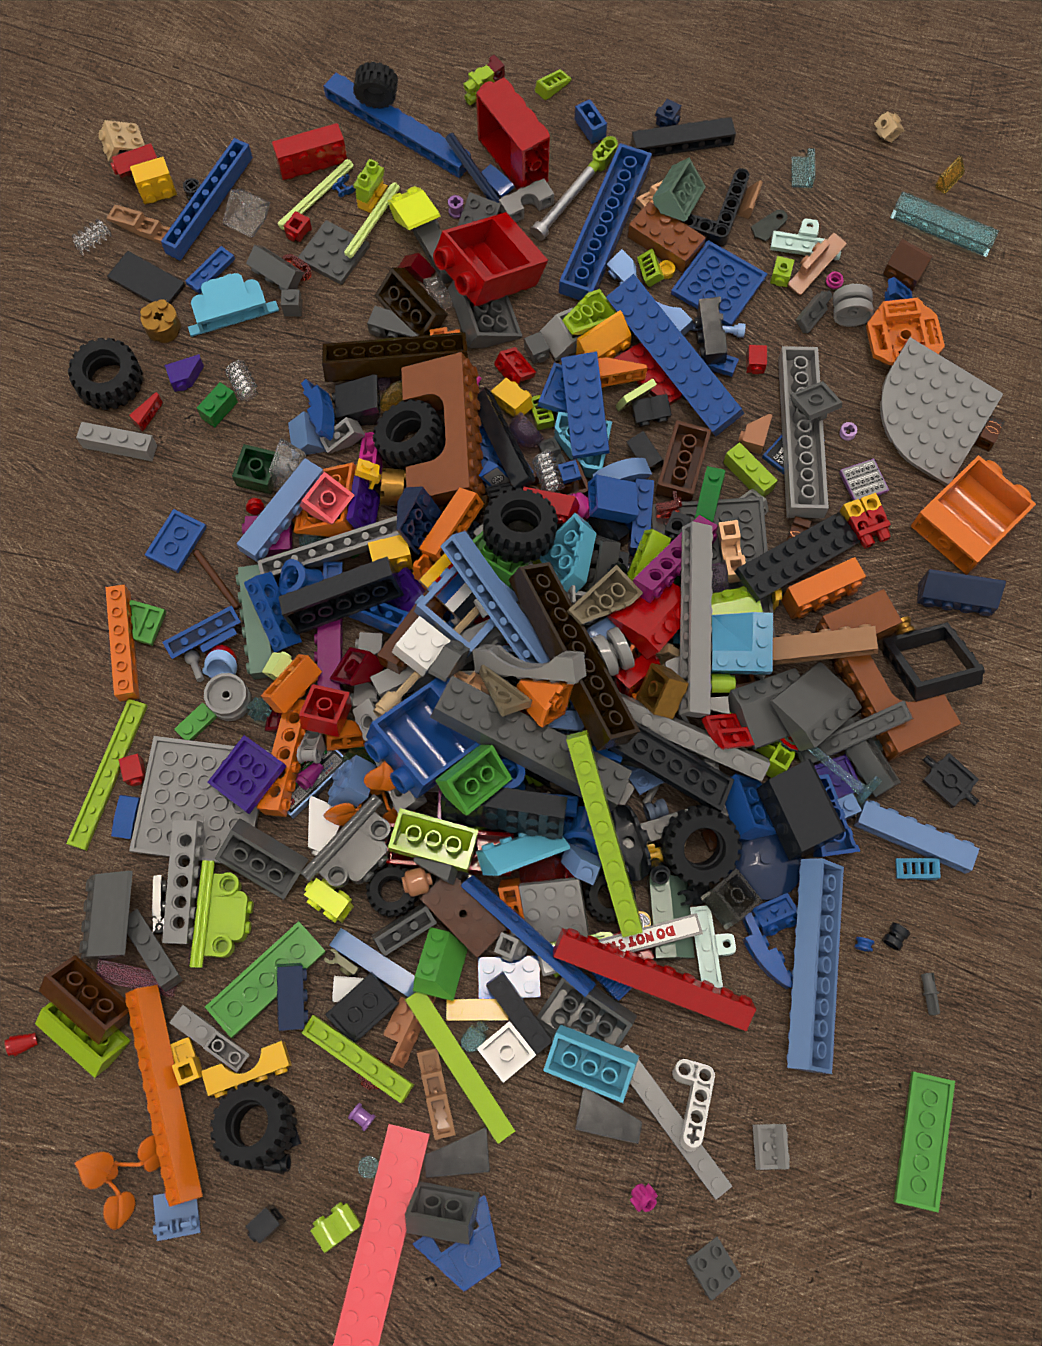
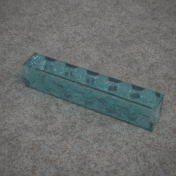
[890,191,999,257]

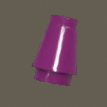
[295,762,324,790]

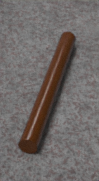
[193,550,241,610]

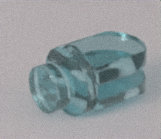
[461,1020,489,1052]

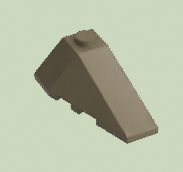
[567,565,643,625]

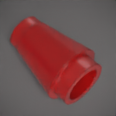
[4,1033,38,1057]

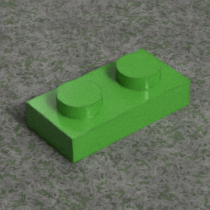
[174,702,217,741]

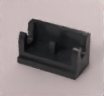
[626,431,664,473]

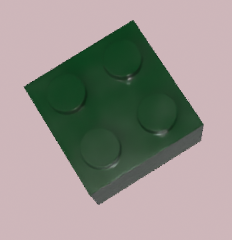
[232,444,282,494]

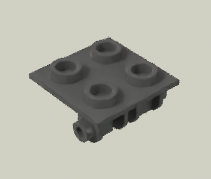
[457,192,501,226]
[686,1237,741,1301]

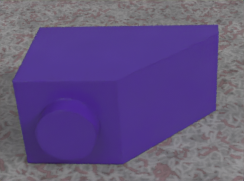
[165,355,204,392]

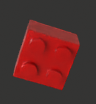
[299,684,352,737]

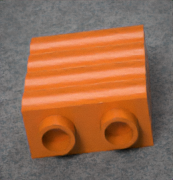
[911,455,1036,575]

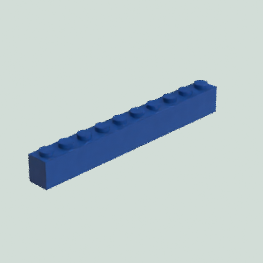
[324,73,471,179]

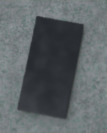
[107,251,186,304]

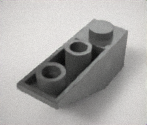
[367,306,418,338]

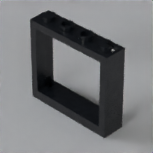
[882,622,985,702]

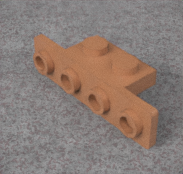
[788,233,846,295]
[383,995,436,1068]

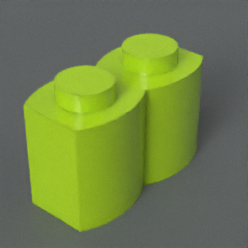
[310,1202,362,1253]

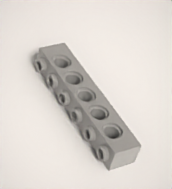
[352,698,427,813]
[162,819,204,944]

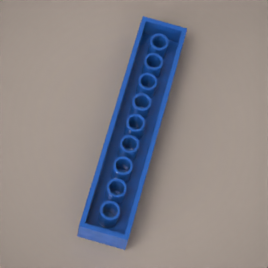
[559,143,652,301]
[606,274,745,436]

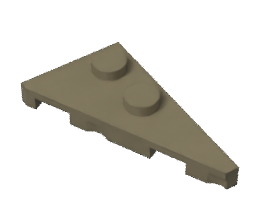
[479,665,532,716]

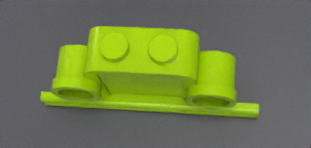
[190,860,254,968]

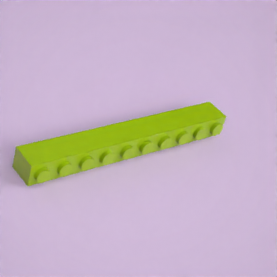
[566,730,643,937]

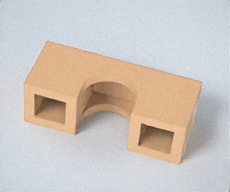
[717,520,746,583]

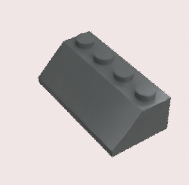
[214,818,309,900]

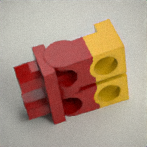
[839,493,891,549]

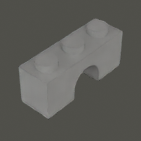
[499,179,554,223]

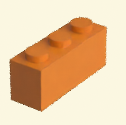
[261,654,322,714]

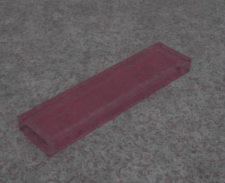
[95,959,177,998]

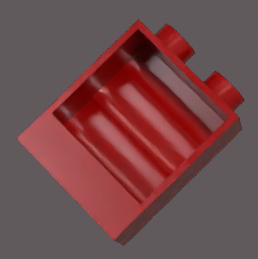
[476,77,550,190]
[433,212,548,306]

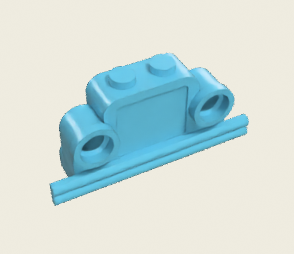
[188,273,279,337]

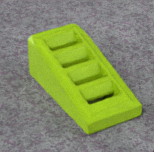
[535,69,571,100]
[637,249,665,287]
[531,395,555,430]

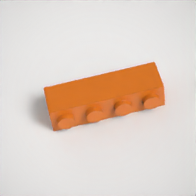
[419,487,484,562]

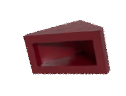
[398,253,436,285]

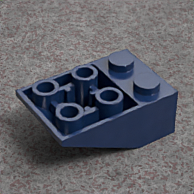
[396,486,442,555]

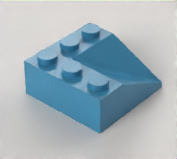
[711,612,773,675]

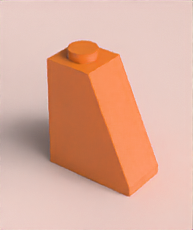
[516,678,574,728]

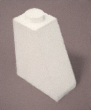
[308,796,343,856]

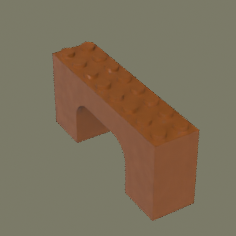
[401,352,485,506]
[815,589,961,762]

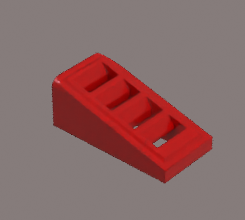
[129,392,163,432]

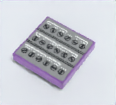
[839,459,889,501]

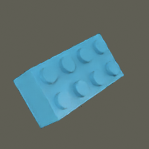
[543,1025,639,1103]

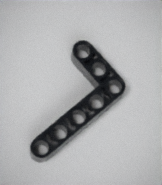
[681,168,750,247]

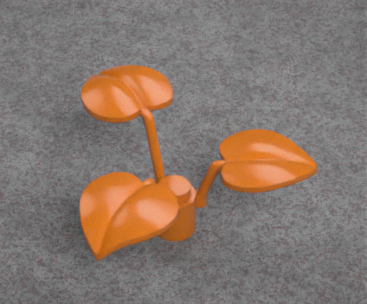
[323,761,416,826]
[75,1135,160,1230]

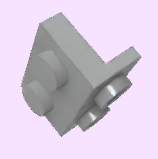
[753,1124,790,1170]

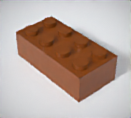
[627,201,706,273]

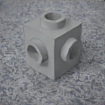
[494,932,527,962]

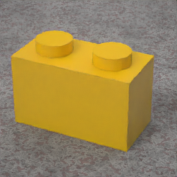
[491,378,533,420]

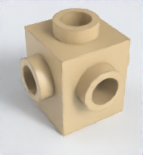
[874,111,905,142]

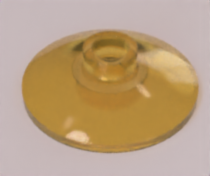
[380,381,403,412]

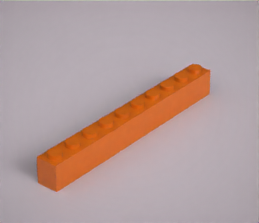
[125,985,203,1207]

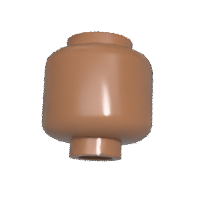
[402,867,433,897]

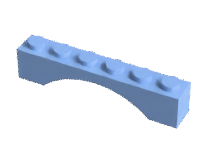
[607,249,694,336]

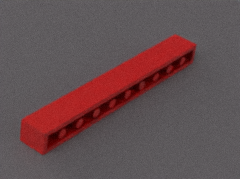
[553,928,756,1031]

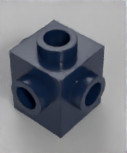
[655,99,682,127]

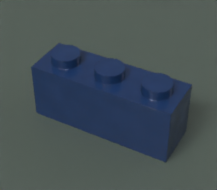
[276,963,308,1031]

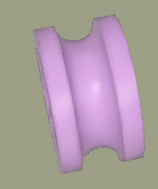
[839,422,857,441]

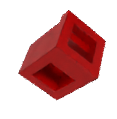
[284,211,312,242]

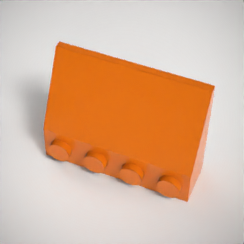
[294,462,356,537]

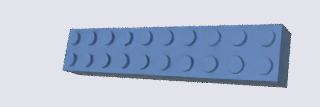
[787,858,844,1074]

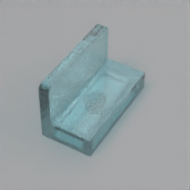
[791,148,815,188]

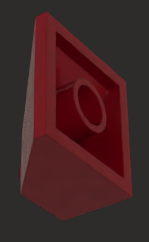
[329,647,384,686]

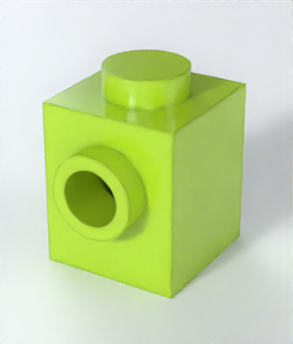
[770,256,794,287]

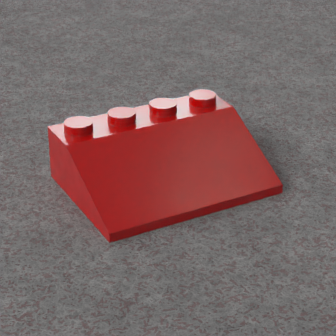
[607,583,681,659]

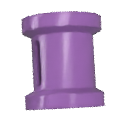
[448,195,463,219]
[348,1103,376,1132]

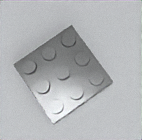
[519,877,590,942]

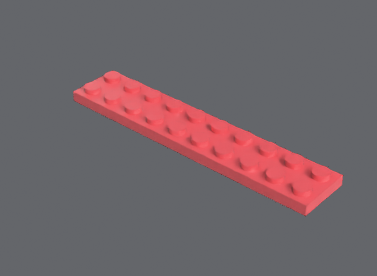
[333,1124,430,1346]

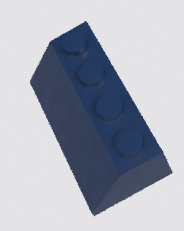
[917,569,1006,616]

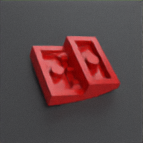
[701,713,755,750]

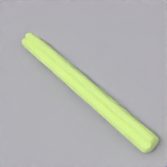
[278,159,354,230]
[344,182,400,258]

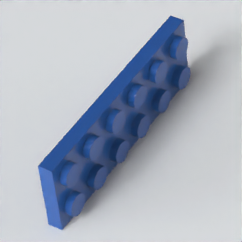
[561,351,610,459]

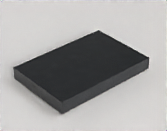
[325,972,399,1043]

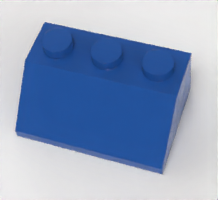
[725,774,777,840]

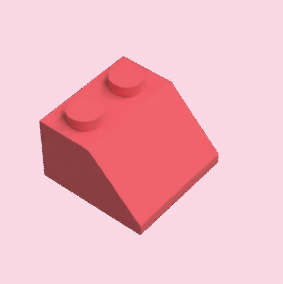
[299,472,354,525]

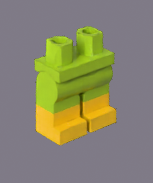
[354,159,388,213]

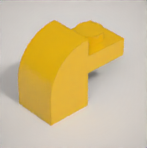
[170,1037,202,1086]

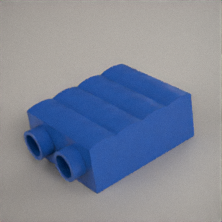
[364,678,481,799]

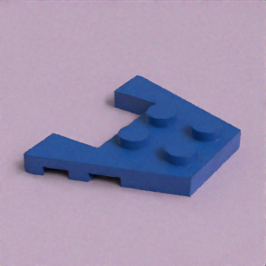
[413,1195,502,1292]

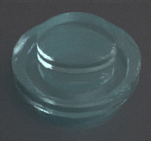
[358,1156,379,1178]

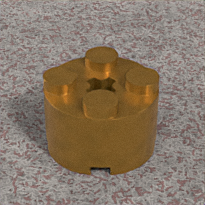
[140,299,181,343]
[380,468,406,506]

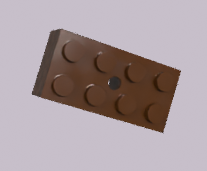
[655,420,711,502]
[420,877,506,958]
[39,955,130,1045]

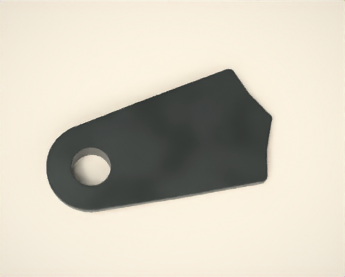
[751,210,788,242]

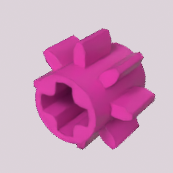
[630,1184,658,1212]

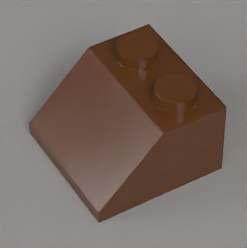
[883,239,933,291]

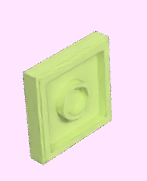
[615,379,657,412]

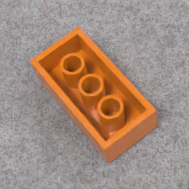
[781,557,866,620]

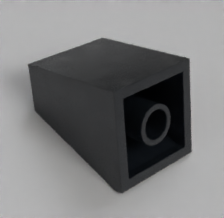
[332,375,381,426]

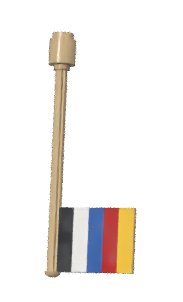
[373,553,480,718]

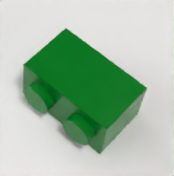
[197,382,238,428]

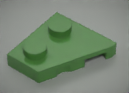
[130,600,166,646]

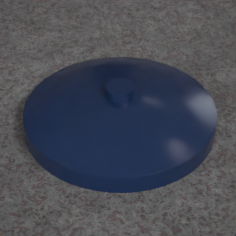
[728,834,804,901]

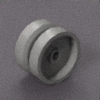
[833,284,874,327]
[591,627,635,677]
[204,673,252,721]

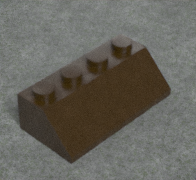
[374,267,448,336]

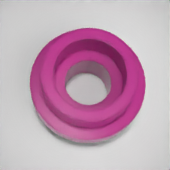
[826,272,844,289]

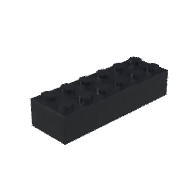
[279,557,404,635]
[441,787,568,839]

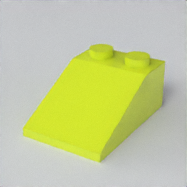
[387,186,441,230]

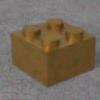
[636,663,689,719]

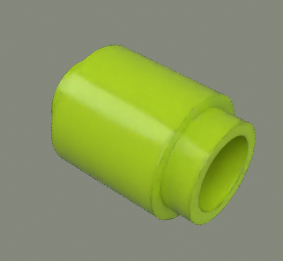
[710,673,736,693]

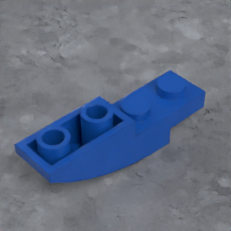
[301,379,335,441]
[741,912,793,989]

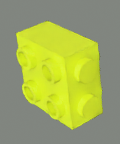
[304,878,354,923]

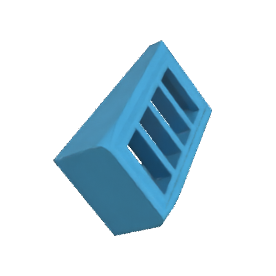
[895,858,940,880]

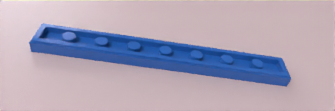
[461,875,596,997]

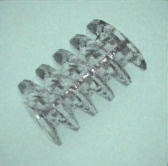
[71,219,112,256]
[225,360,258,401]
[532,451,565,493]

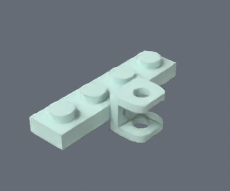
[770,218,841,261]
[690,905,736,988]

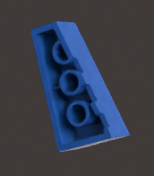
[813,774,860,857]

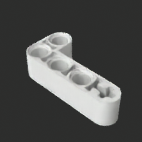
[672,1059,715,1152]

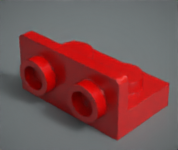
[494,347,536,385]

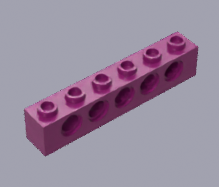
[633,515,718,603]

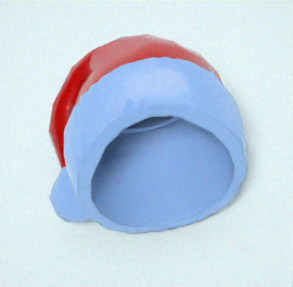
[202,645,237,678]

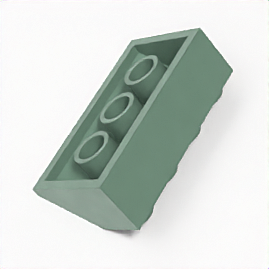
[652,158,706,221]
[647,875,695,961]

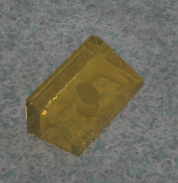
[935,155,965,194]

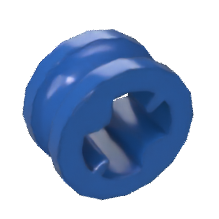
[854,937,874,952]

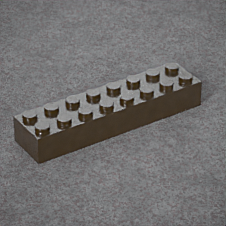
[322,332,468,382]

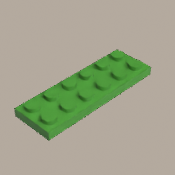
[205,921,326,1038]
[894,1072,955,1213]

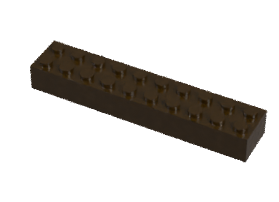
[509,562,640,751]

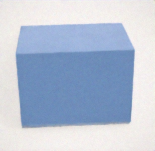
[288,412,327,457]

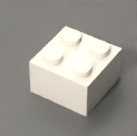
[392,616,451,677]
[477,1021,536,1083]

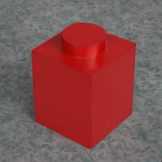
[746,345,767,375]
[118,753,146,786]

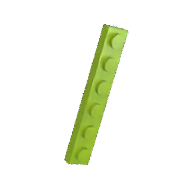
[302,1015,414,1103]

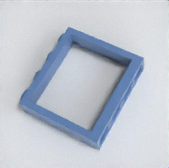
[414,566,518,658]

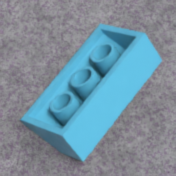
[476,833,570,876]

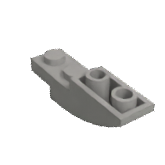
[169,1005,250,1072]

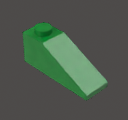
[694,466,725,522]

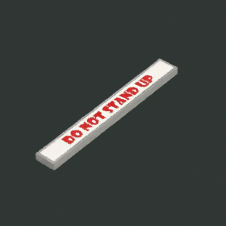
[538,913,703,977]

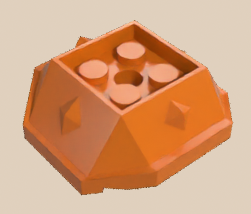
[866,298,945,366]

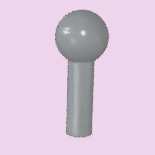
[184,650,204,682]

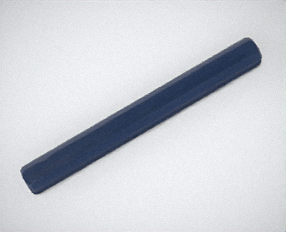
[445,133,500,203]

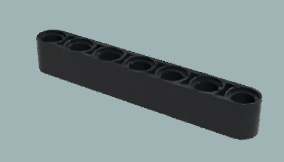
[477,388,535,490]

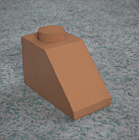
[738,414,772,454]

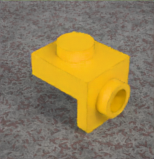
[355,458,382,490]

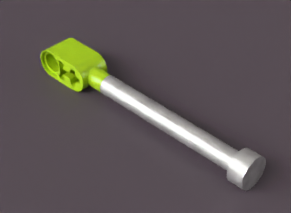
[530,136,618,241]

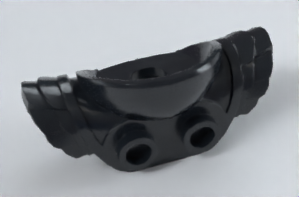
[611,805,651,881]

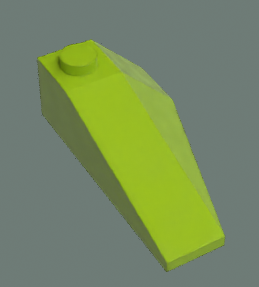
[562,289,616,335]

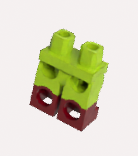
[463,55,505,105]

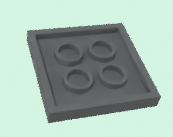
[297,220,370,285]

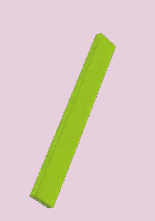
[66,699,148,851]
[405,992,515,1144]

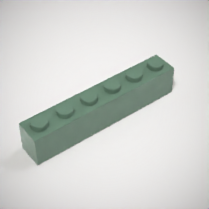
[236,564,274,680]

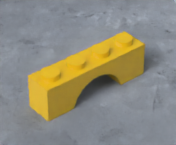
[201,1041,292,1099]

